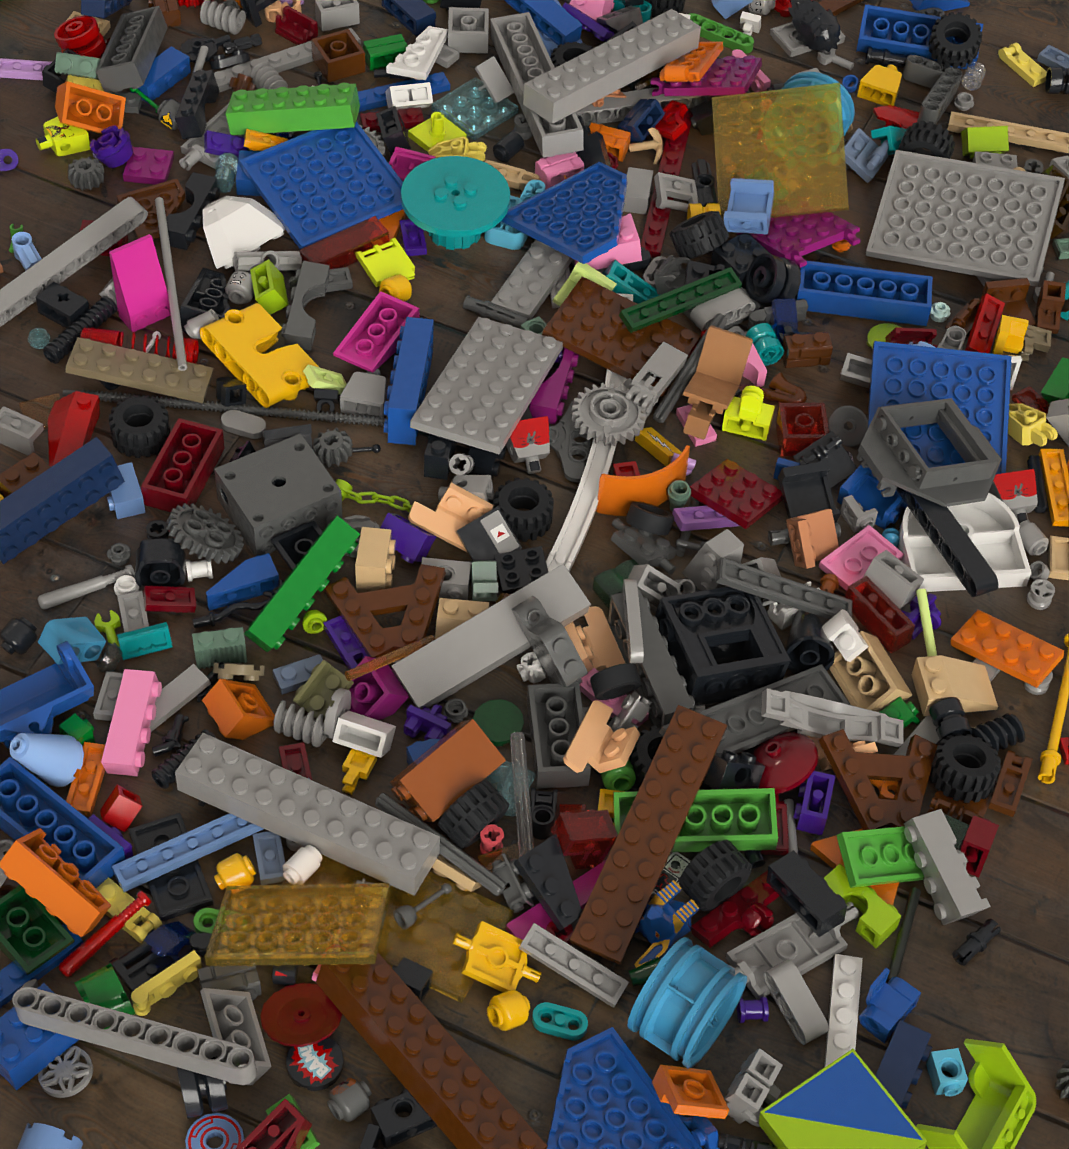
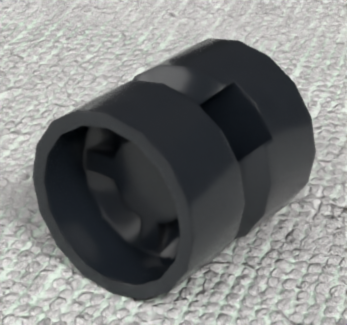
[1045,67,1069,94]
[929,698,972,741]

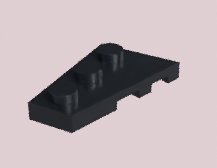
[513,834,582,931]

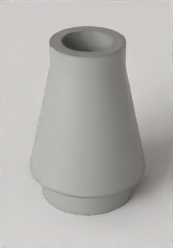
[184,309,219,339]

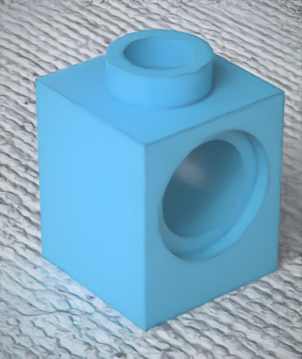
[926,1048,968,1097]

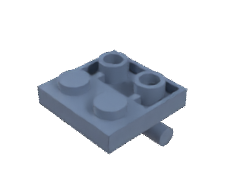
[837,128,889,183]

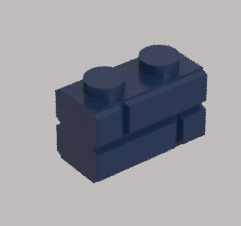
[617,99,665,142]

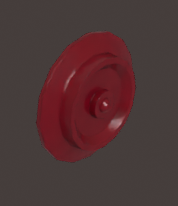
[260,983,343,1047]

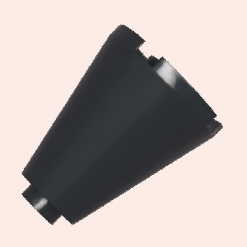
[785,610,835,674]

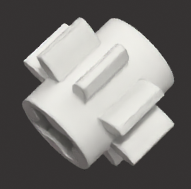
[517,652,546,683]

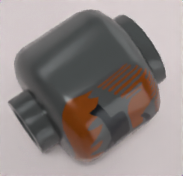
[327,1078,372,1122]

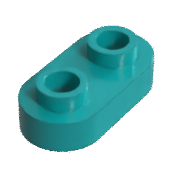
[532,1002,588,1041]

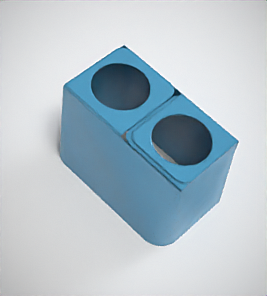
[38,617,106,665]

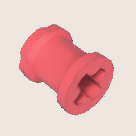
[480,824,504,859]

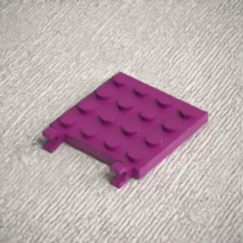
[651,55,762,96]
[736,199,860,268]

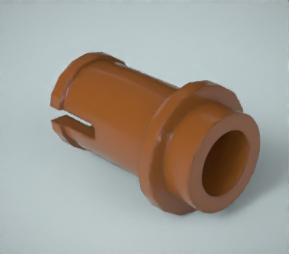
[820,574,839,594]

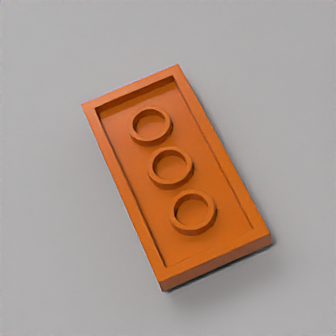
[951,610,1064,688]

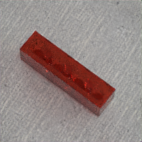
[300,216,389,270]

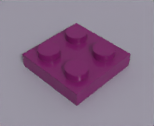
[123,147,174,185]

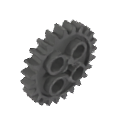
[166,504,244,564]

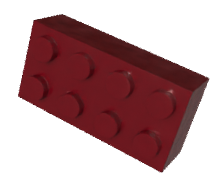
[141,418,225,512]

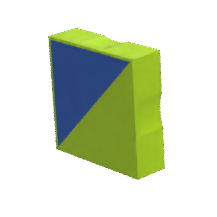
[759,1049,927,1149]

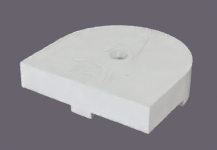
[898,493,1031,592]

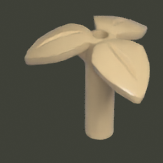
[629,128,663,164]

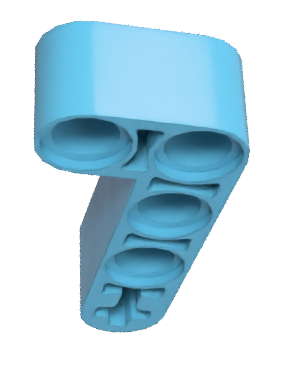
[484,180,545,250]

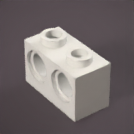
[385,82,433,110]

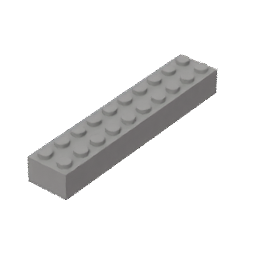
[523,9,701,124]
[490,12,583,158]
[175,733,440,896]

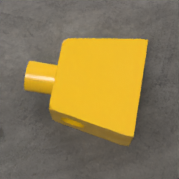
[857,64,902,106]

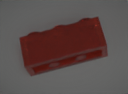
[845,576,915,654]

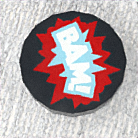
[286,1037,344,1091]

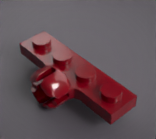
[691,870,780,948]

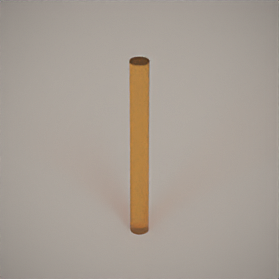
[345,635,435,681]

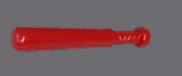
[58,891,152,977]

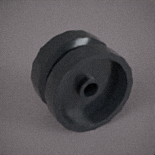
[746,253,801,305]
[177,1056,228,1119]

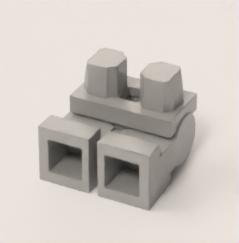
[724,1048,783,1127]

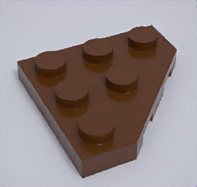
[116,178,186,239]

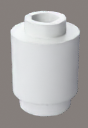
[283,845,323,885]

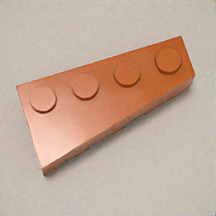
[0,828,111,937]

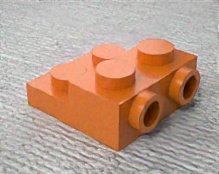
[652,1065,729,1119]

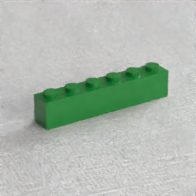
[244,516,360,652]

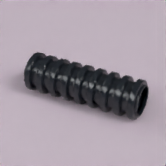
[151,729,217,789]

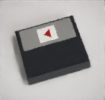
[455,506,522,561]

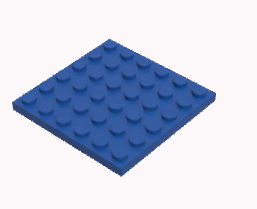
[239,121,403,252]
[867,341,1012,474]

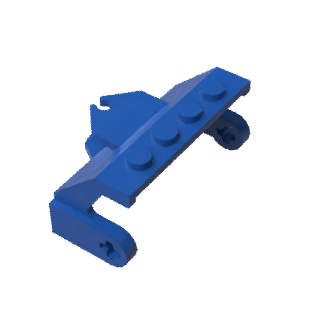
[0,641,94,748]

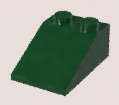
[0,885,75,975]

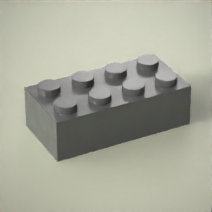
[527,682,591,789]

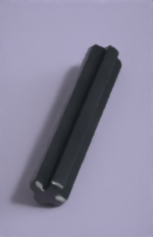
[1027,455,1048,513]

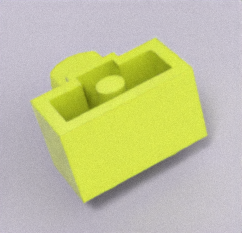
[722,386,775,441]

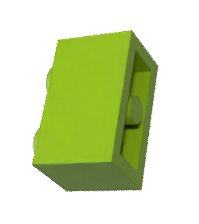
[961,126,1009,159]
[250,259,289,315]

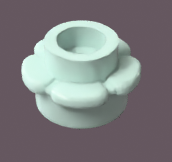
[930,302,951,322]

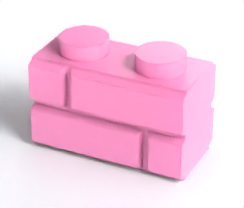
[535,152,584,190]

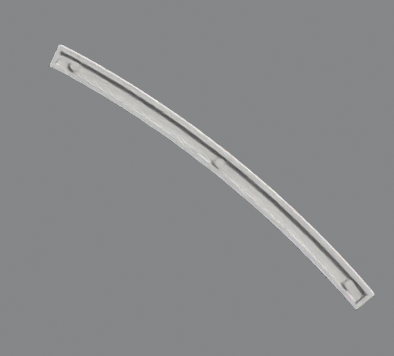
[546,293,633,572]

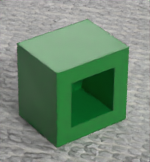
[59,713,95,747]

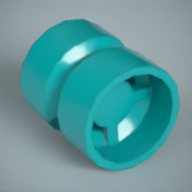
[746,323,784,366]

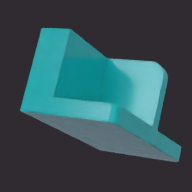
[871,126,907,155]

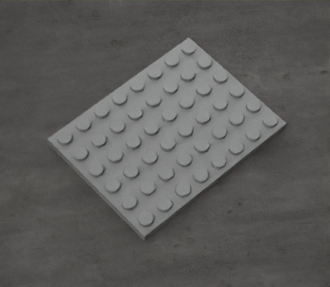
[866,150,1065,287]

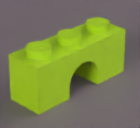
[824,864,901,948]

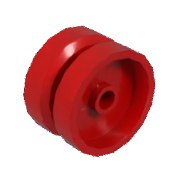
[54,15,107,58]

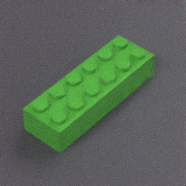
[226,83,360,135]
[613,788,778,852]

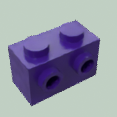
[380,512,437,564]
[793,771,835,836]

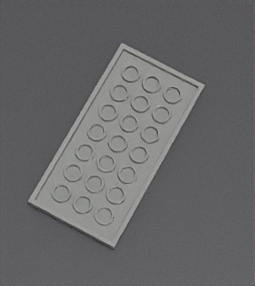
[410,317,563,454]

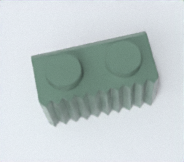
[55,52,101,80]
[192,627,247,670]

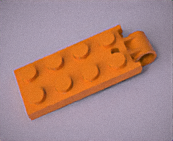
[660,42,723,82]

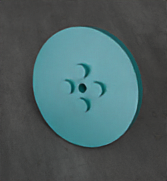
[401,156,510,250]

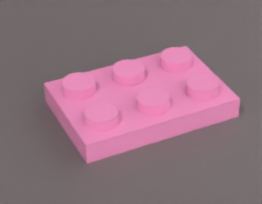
[819,525,904,597]

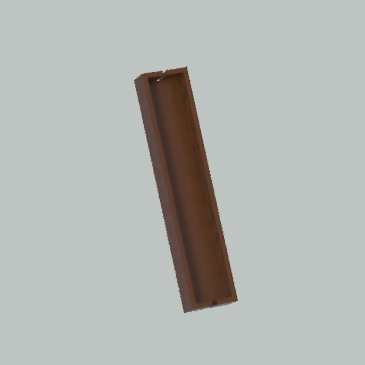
[316,939,547,1149]

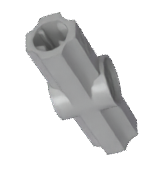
[233,251,302,271]

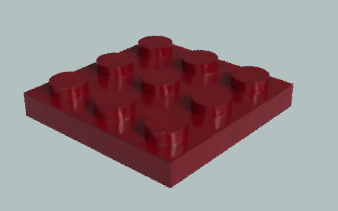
[690,459,783,529]

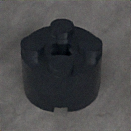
[135,538,186,587]

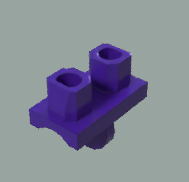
[897,593,942,640]
[404,704,451,740]

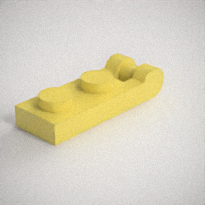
[998,43,1047,87]
[96,877,162,943]
[131,950,202,1016]

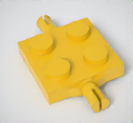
[452,921,541,992]

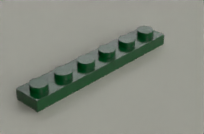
[619,267,742,333]

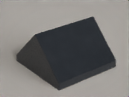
[271,521,322,571]

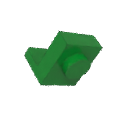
[879,697,921,729]

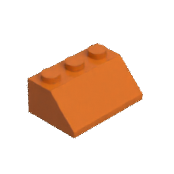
[55,81,126,134]

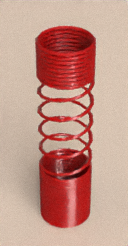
[80,327,199,364]

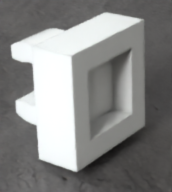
[740,11,761,36]

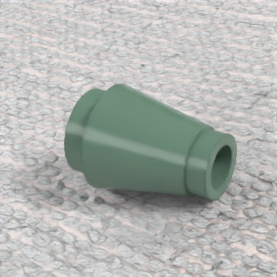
[667,480,691,512]

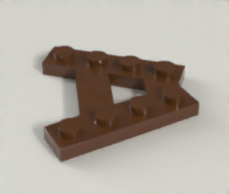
[324,564,446,659]
[818,729,938,830]

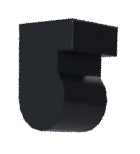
[216,377,247,407]

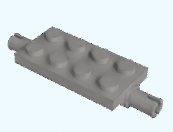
[179,103,245,170]
[726,902,859,1000]

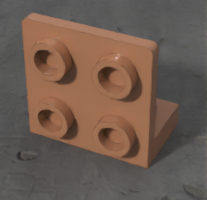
[786,509,839,569]

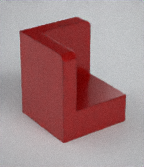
[100,784,142,832]

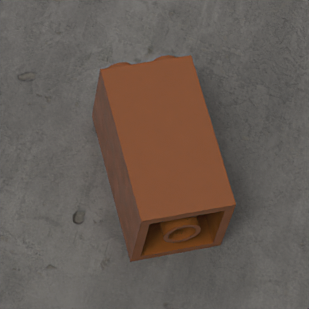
[390,719,506,823]

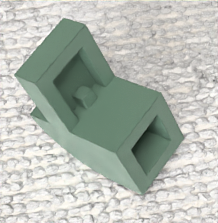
[471,560,498,601]

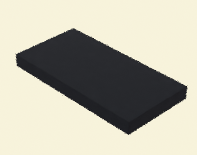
[128,813,214,922]

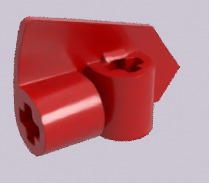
[873,105,920,129]

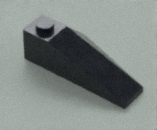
[180,268,230,334]

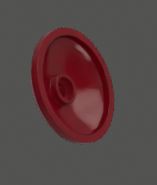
[750,732,819,794]

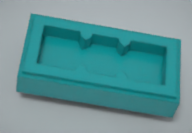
[117,622,173,660]

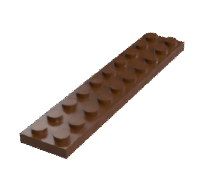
[570,705,727,965]

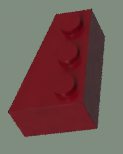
[236,1098,312,1149]

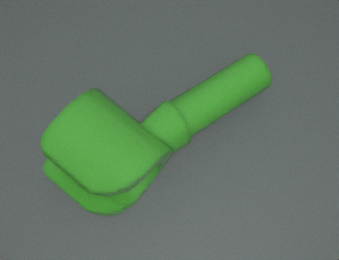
[9,224,24,253]

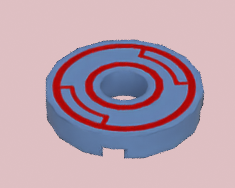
[185,1113,244,1149]

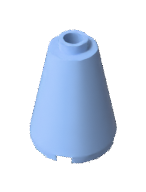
[10,733,84,787]

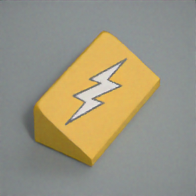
[635,427,682,466]

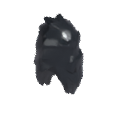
[788,0,841,52]

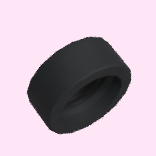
[626,502,674,536]
[590,663,642,700]

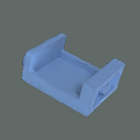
[724,178,775,234]

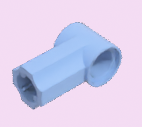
[12,232,42,271]

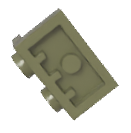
[293,660,354,723]

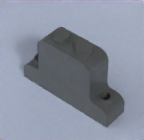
[511,596,588,688]

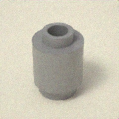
[1019,520,1049,555]

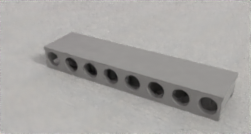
[392,563,591,710]

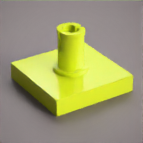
[408,112,467,152]

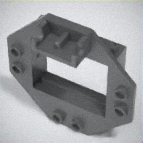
[857,398,1002,507]

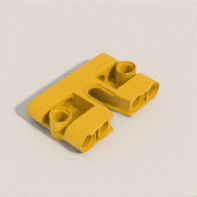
[200,303,319,408]

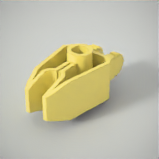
[428,136,487,161]
[1008,403,1058,447]

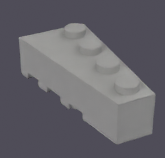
[904,809,991,925]

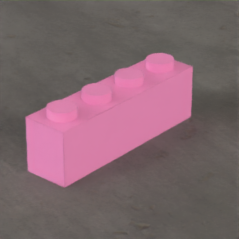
[101,669,162,776]

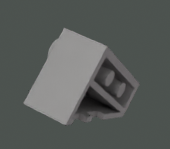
[682,529,744,591]

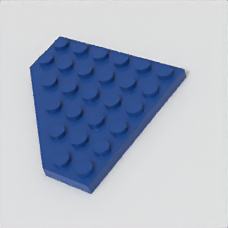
[501,162,628,264]
[546,1027,702,1149]

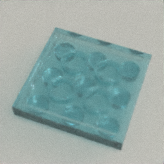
[431,77,519,141]

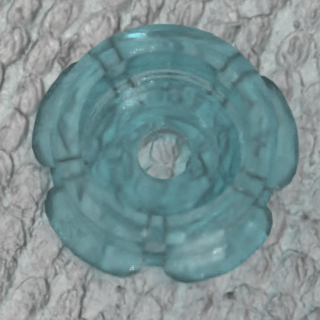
[28,328,51,349]

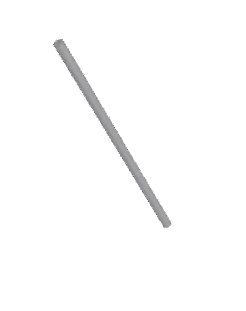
[155,197,187,371]

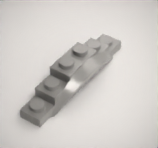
[761,689,903,747]

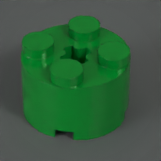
[75,963,136,1029]

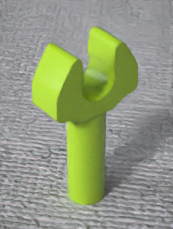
[94,610,121,653]

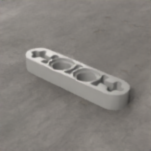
[623,579,644,663]

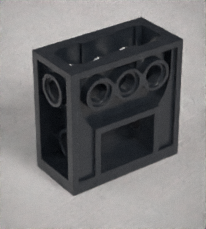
[655,587,791,706]

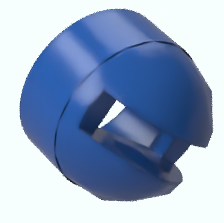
[842,75,859,93]

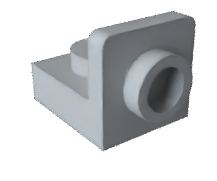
[840,495,878,533]

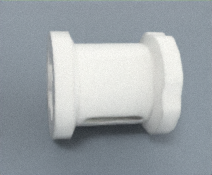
[186,559,213,582]

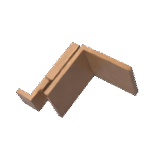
[683,325,753,440]

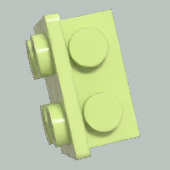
[553,262,617,306]

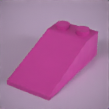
[109,234,171,333]
[333,291,420,373]

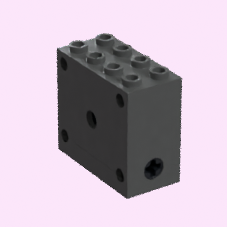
[214,433,343,556]

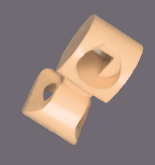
[264,0,302,22]

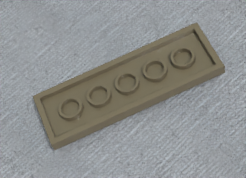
[65,337,213,404]

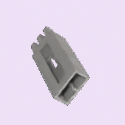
[625,342,688,410]

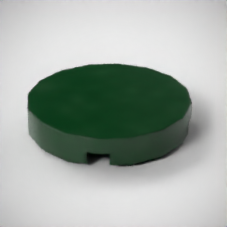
[473,699,524,747]

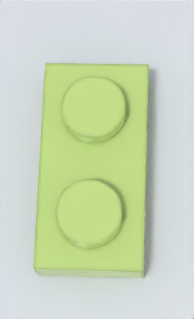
[303,364,347,395]

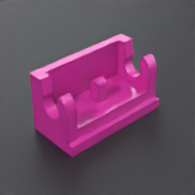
[389,147,436,181]

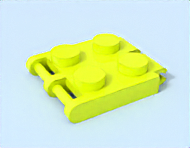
[355,237,415,287]

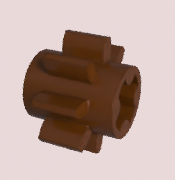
[229,73,256,93]

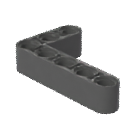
[902,55,962,124]

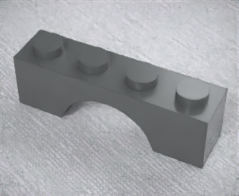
[281,261,329,351]

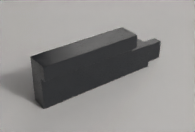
[578,116,611,169]

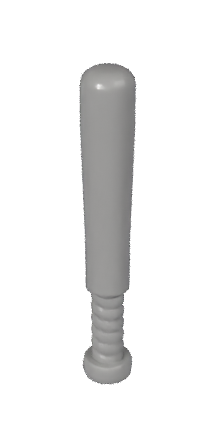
[38,565,135,610]

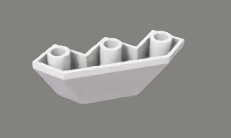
[203,196,285,269]

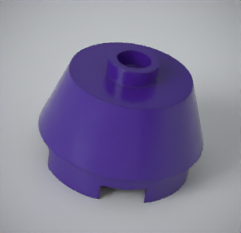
[90,125,133,168]

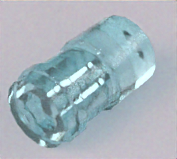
[214,153,238,193]

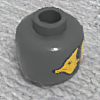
[157,99,181,130]

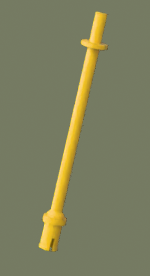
[1038,633,1069,784]

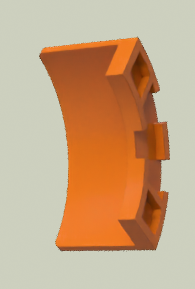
[596,445,690,516]

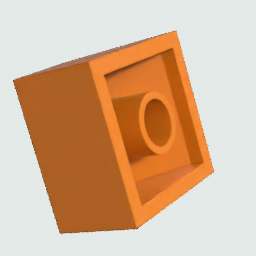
[202,679,275,740]

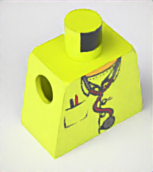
[36,116,91,157]

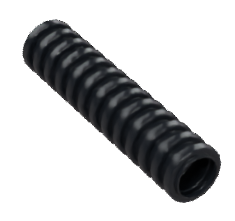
[43,296,117,364]

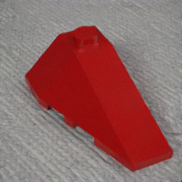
[48,391,100,467]

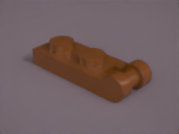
[988,750,1033,817]

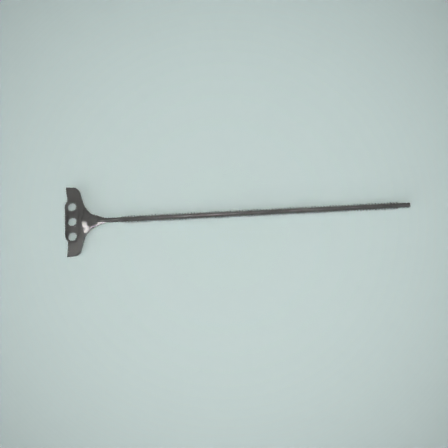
[63,389,591,483]

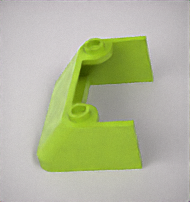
[916,1039,1036,1149]

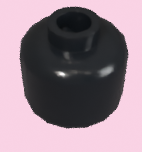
[0,617,37,655]

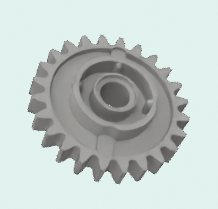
[571,383,646,446]

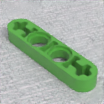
[689,13,754,54]

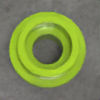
[302,610,327,634]

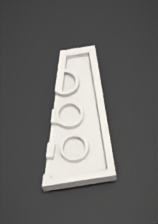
[386,26,448,80]

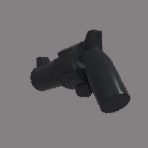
[152,714,189,757]

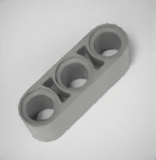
[690,288,755,331]
[763,959,829,1045]

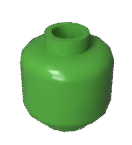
[600,759,636,792]

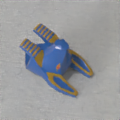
[634,880,700,968]

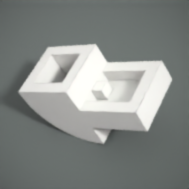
[822,609,869,662]

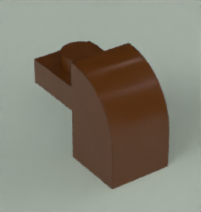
[1035,280,1066,334]

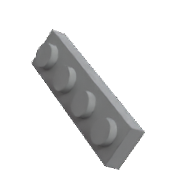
[518,923,629,1008]

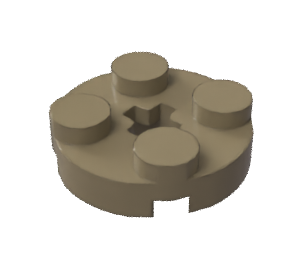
[213,662,265,681]

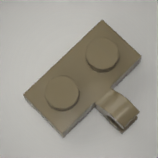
[1019,325,1052,362]

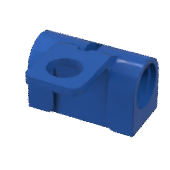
[859,968,921,1044]

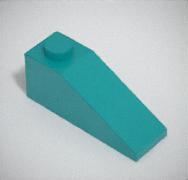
[602,260,659,304]

